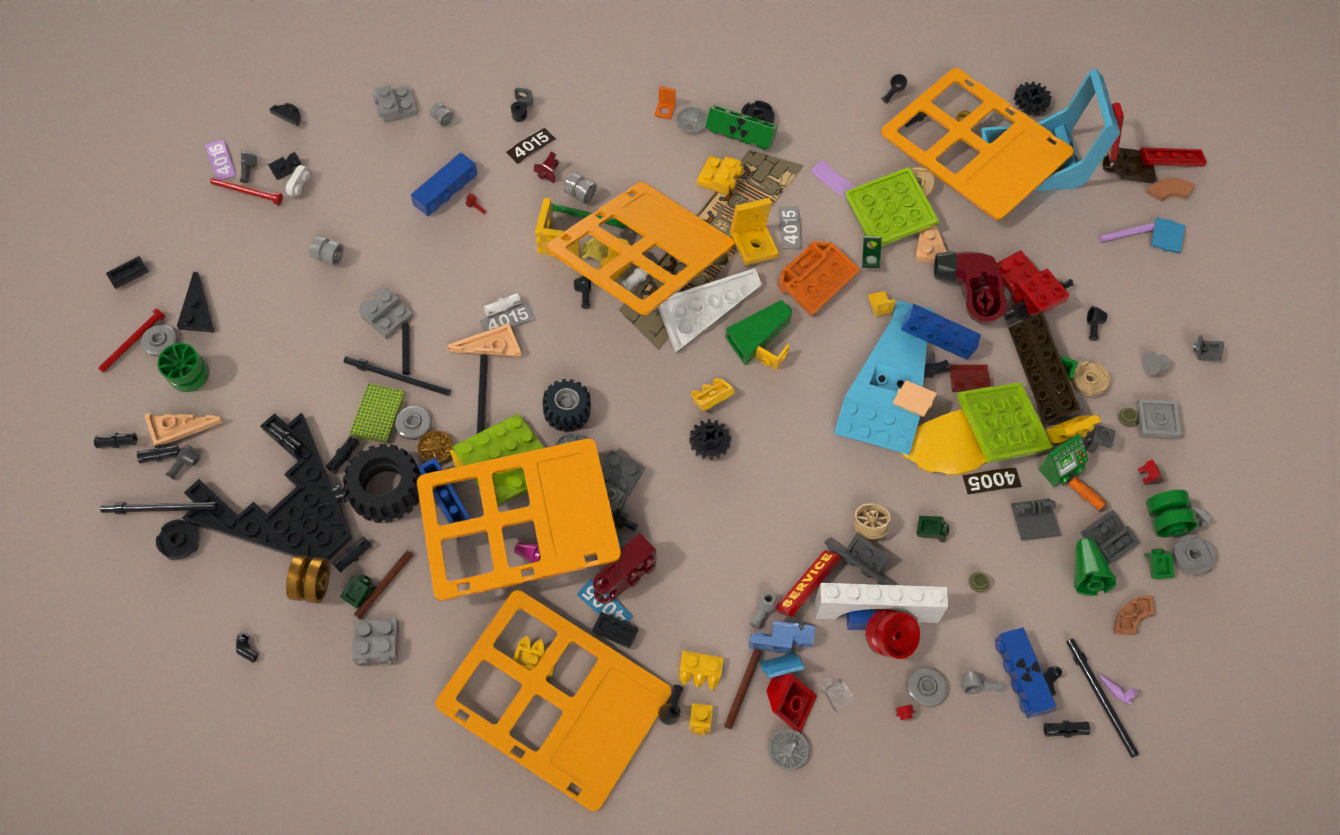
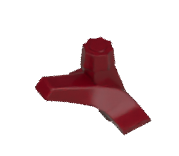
[534,152,559,183]

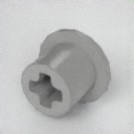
[1143,352,1170,376]

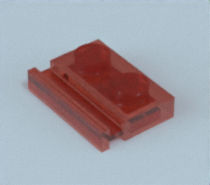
[950,364,991,392]

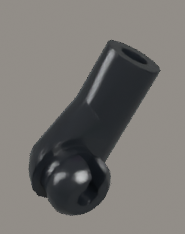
[235,632,259,663]
[1043,666,1062,696]

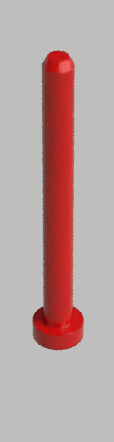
[210,178,283,205]
[98,308,166,372]

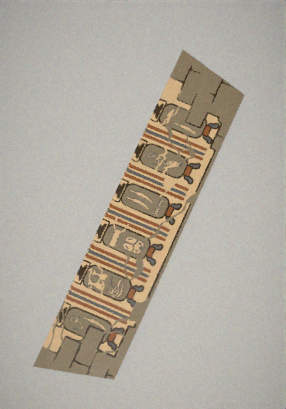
[619,150,804,350]

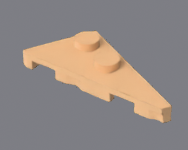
[915,226,947,264]
[447,324,522,357]
[144,414,223,447]

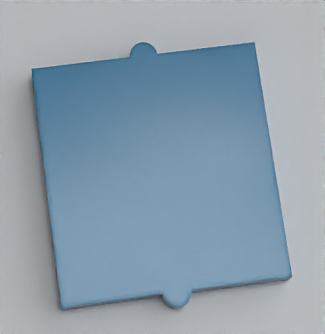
[1151,217,1185,254]
[760,653,804,678]

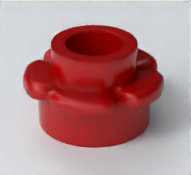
[895,704,916,720]

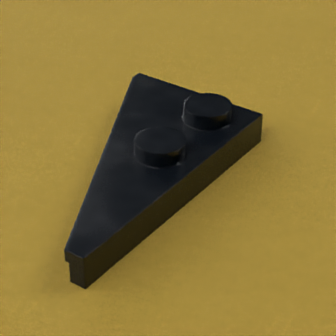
[177,272,215,333]

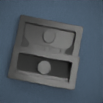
[1080,510,1140,564]

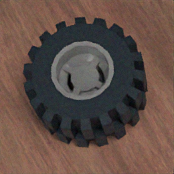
[543,379,591,432]

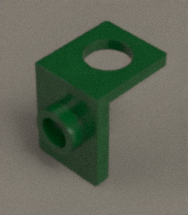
[862,236,882,268]

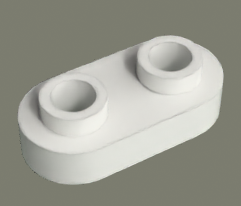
[286,165,311,197]

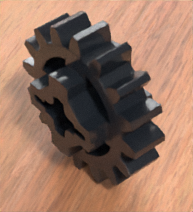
[1013,81,1052,115]
[689,419,731,461]

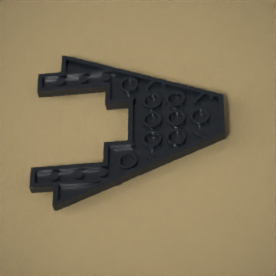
[182,413,352,561]

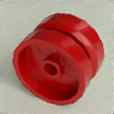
[866,610,920,659]

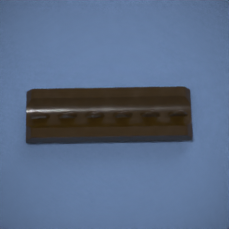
[1008,311,1081,425]

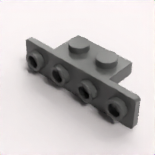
[825,533,897,585]

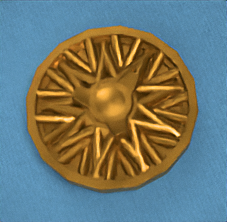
[417,430,454,464]

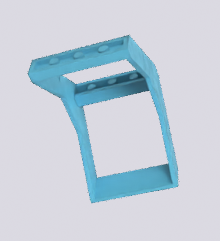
[981,68,1120,191]

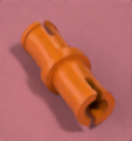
[1068,476,1107,511]

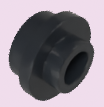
[332,484,347,503]

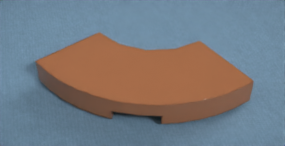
[1146,179,1195,201]
[1113,595,1155,635]

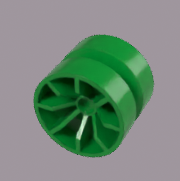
[157,343,209,392]
[1145,490,1199,538]

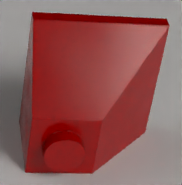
[766,674,817,734]

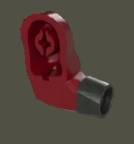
[934,251,1007,325]

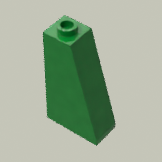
[725,300,792,365]

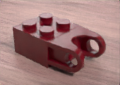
[593,533,656,604]

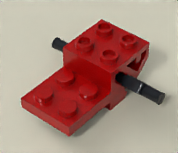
[997,250,1074,321]

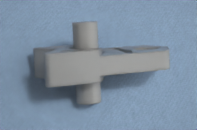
[1190,504,1212,528]

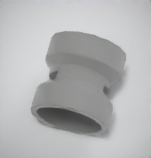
[430,102,454,126]

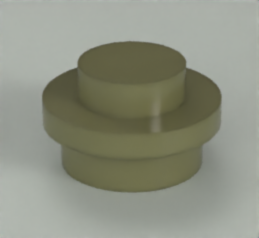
[1118,408,1138,426]
[969,572,990,592]

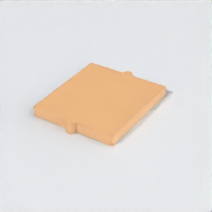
[893,380,937,417]

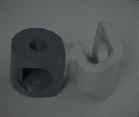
[511,88,533,122]

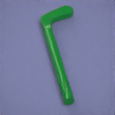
[552,203,627,229]

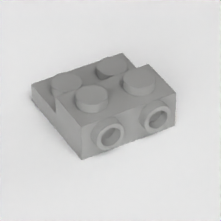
[372,85,418,123]
[359,287,413,339]
[352,618,398,667]

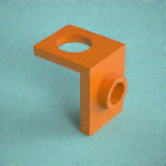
[655,86,676,120]

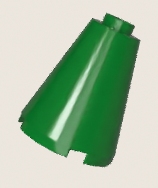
[1074,537,1117,596]

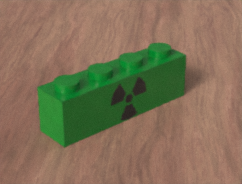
[705,105,778,149]

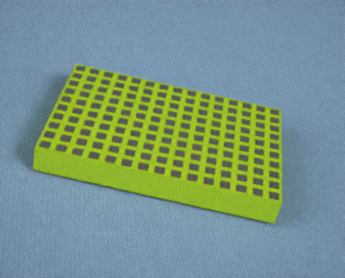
[350,383,405,444]

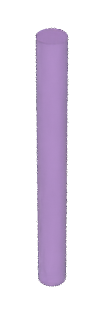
[1098,223,1155,242]

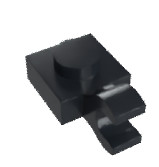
[268,152,301,180]

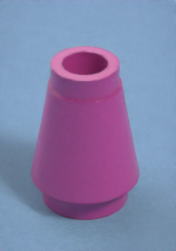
[514,542,541,563]

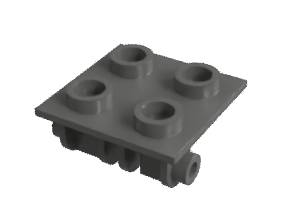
[1011,498,1060,541]

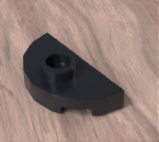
[269,103,301,127]

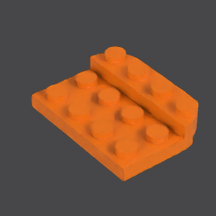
[777,240,861,317]

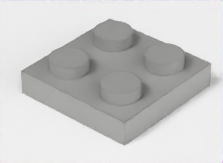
[1136,399,1182,438]

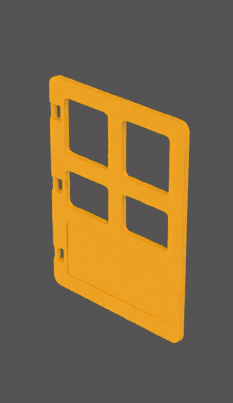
[881,68,1074,220]
[546,182,734,315]
[417,439,621,601]
[435,590,671,812]

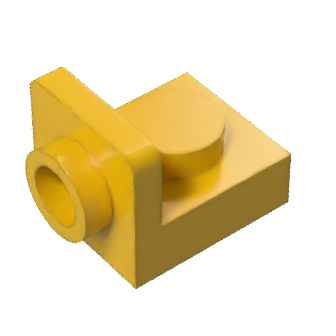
[689,703,713,735]

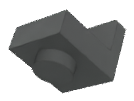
[1193,335,1224,361]
[1085,425,1116,453]

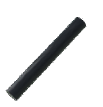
[402,323,410,375]

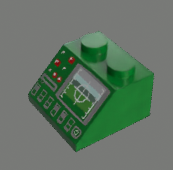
[1039,434,1089,487]

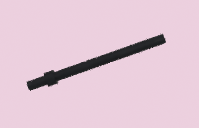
[475,354,488,435]
[343,356,451,396]
[100,502,218,514]
[1066,638,1139,758]

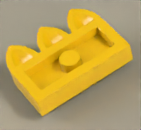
[691,378,735,411]
[513,636,556,677]
[679,651,724,690]

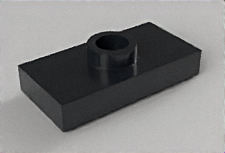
[106,256,149,289]
[592,612,639,649]

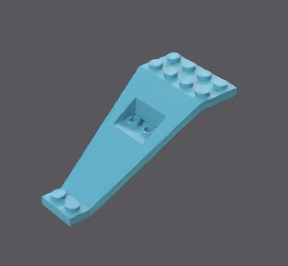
[834,300,934,455]

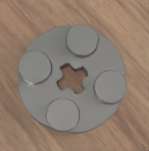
[1171,535,1215,575]

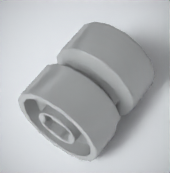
[564,172,597,204]
[309,236,344,266]

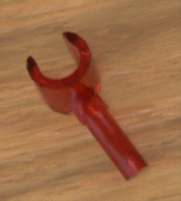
[466,193,486,214]

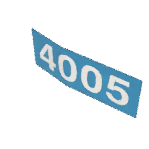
[577,579,633,623]

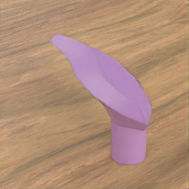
[1099,675,1138,705]

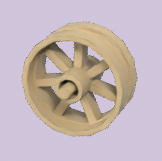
[853,503,891,539]

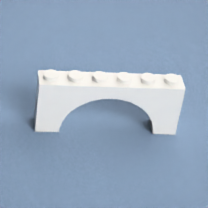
[815,583,948,623]

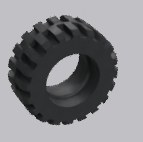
[343,444,421,523]

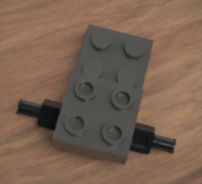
[601,450,645,532]

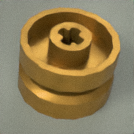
[286,555,330,604]

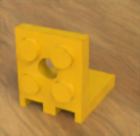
[534,198,580,258]
[730,198,779,265]

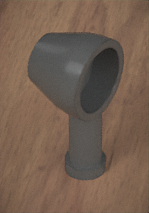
[240,151,257,183]
[165,445,200,480]

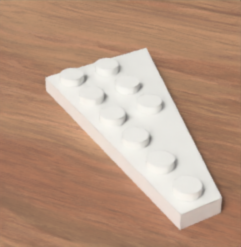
[658,268,762,352]

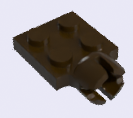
[1102,148,1156,183]

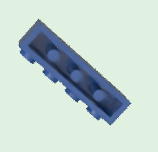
[901,304,981,360]

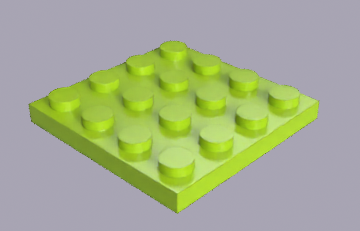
[845,167,939,248]
[956,382,1053,463]
[452,414,545,507]

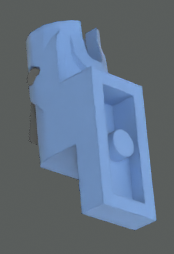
[749,617,815,654]

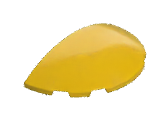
[899,409,987,476]

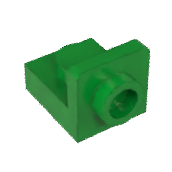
[1144,548,1174,579]

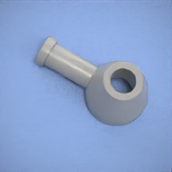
[750,592,778,629]
[962,671,1002,694]

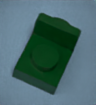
[916,516,949,542]
[340,574,377,608]

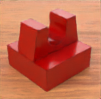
[1138,459,1164,485]

